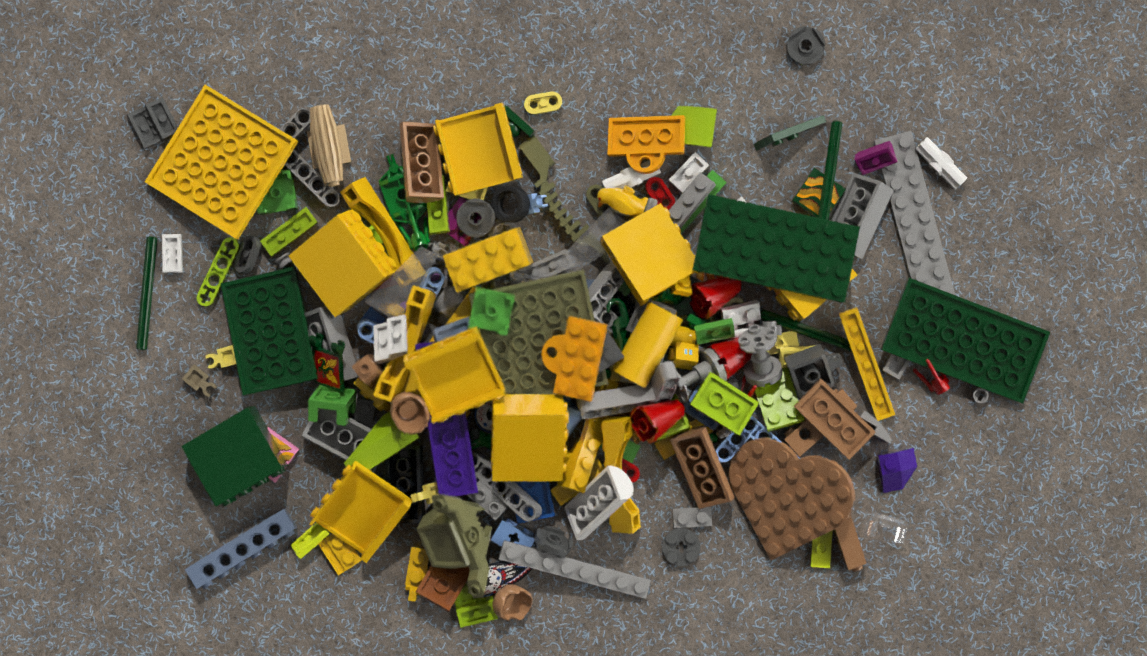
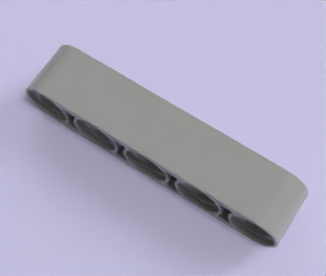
[472,451,542,521]

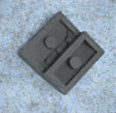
[127,97,178,150]

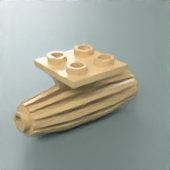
[307,104,351,187]

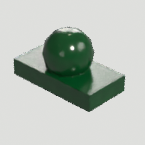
[505,106,535,138]

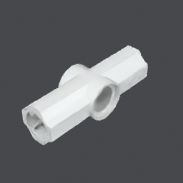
[915,137,967,190]
[602,160,661,189]

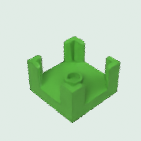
[257,170,298,215]
[468,287,515,336]
[308,385,356,426]

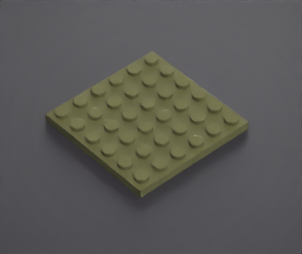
[469,269,608,394]

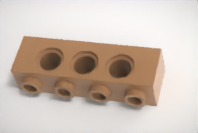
[783,389,857,457]

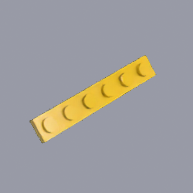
[839,307,895,421]

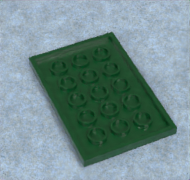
[221,266,319,396]

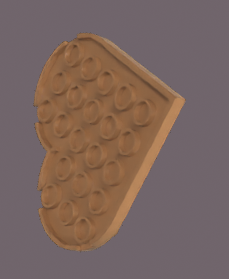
[729,438,855,560]

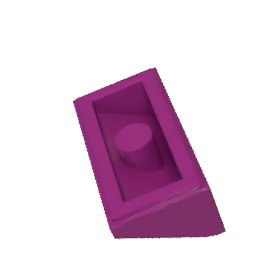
[854,141,897,175]

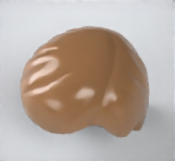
[390,392,430,435]
[493,584,533,621]

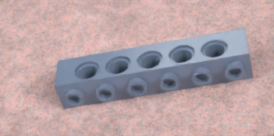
[185,508,297,590]

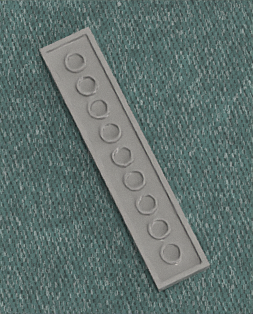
[874,131,955,295]

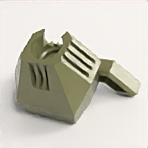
[417,494,492,598]

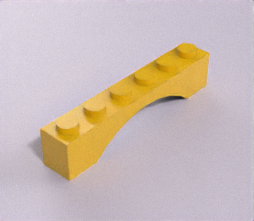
[340,177,426,289]
[373,285,437,402]
[557,379,619,493]
[601,416,641,534]

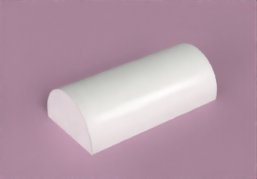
[564,466,633,540]

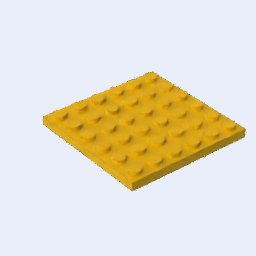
[145,85,299,240]

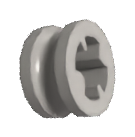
[275,252,292,270]

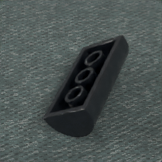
[385,445,425,523]

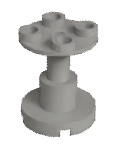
[738,324,782,387]
[673,348,727,404]

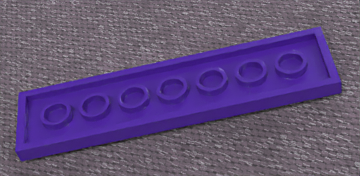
[415,341,478,497]

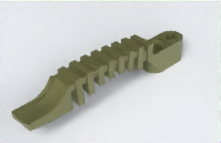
[518,135,610,264]

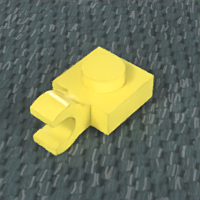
[410,482,439,504]

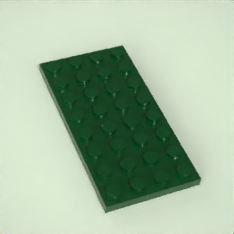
[692,194,860,303]
[880,278,1050,404]

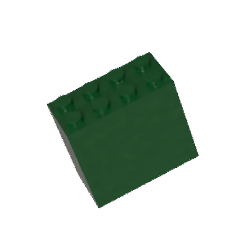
[181,406,289,507]

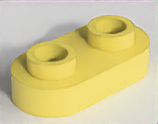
[524,92,562,115]

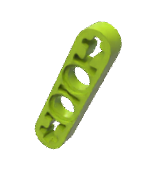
[197,237,240,307]

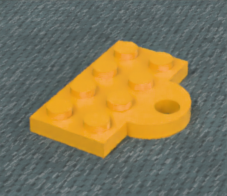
[607,115,685,174]
[542,316,608,402]

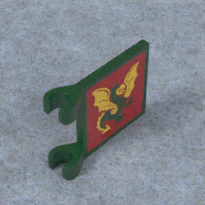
[309,333,345,392]

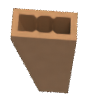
[351,354,385,390]
[833,514,867,572]

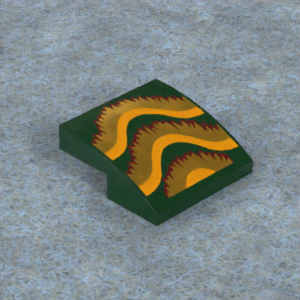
[791,167,846,218]

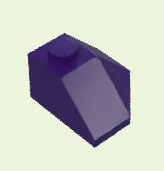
[876,448,917,493]

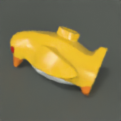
[597,186,648,218]

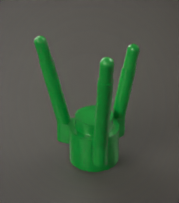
[396,203,431,251]

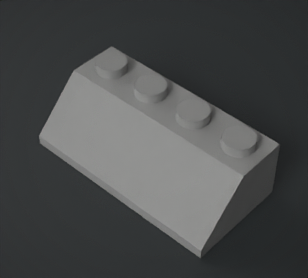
[831,173,894,259]
[306,306,359,385]
[301,408,373,471]

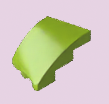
[671,106,717,148]

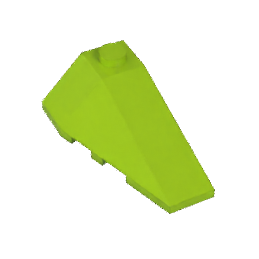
[344,411,420,470]

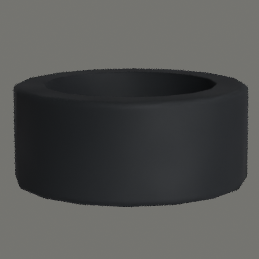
[491,186,530,223]

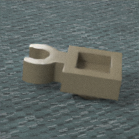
[182,364,218,397]

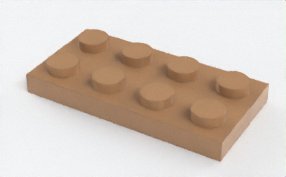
[794,378,876,460]

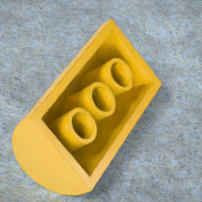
[612,302,683,388]

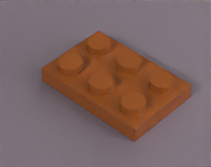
[415,565,470,612]

